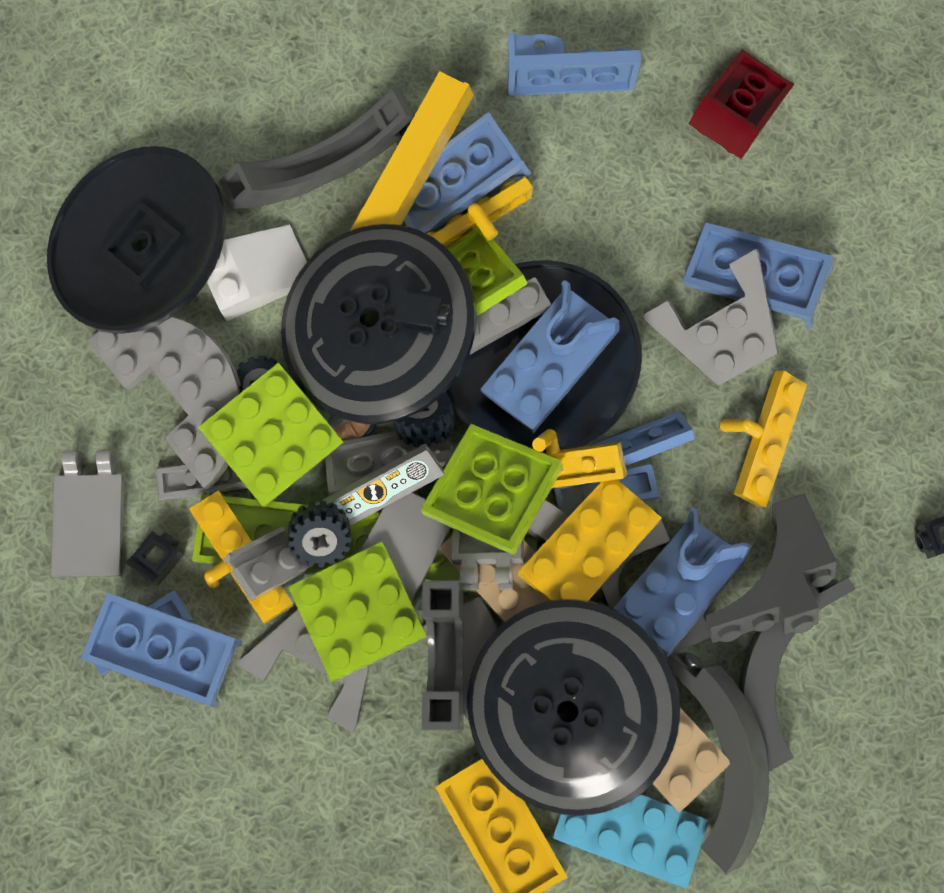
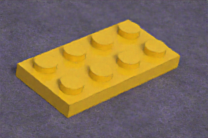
[517,479,662,601]
[435,759,567,893]

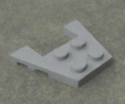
[642,249,779,386]
[237,609,370,733]

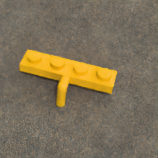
[426,177,533,247]
[720,370,807,507]
[532,429,627,488]
[189,490,293,624]

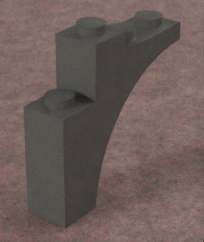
[706,494,837,643]

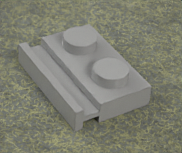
[224,526,310,601]

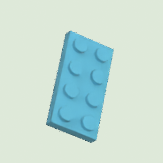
[552,795,709,889]

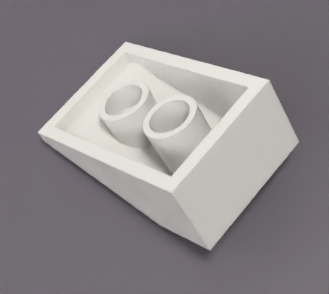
[207,225,307,321]

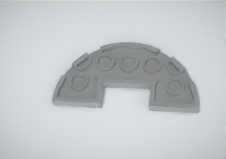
[87,317,241,489]

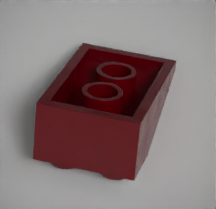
[688,49,794,159]

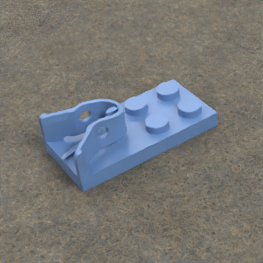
[506,33,641,96]
[404,112,531,233]
[683,223,834,329]
[481,280,619,433]
[614,507,751,658]
[81,592,243,707]

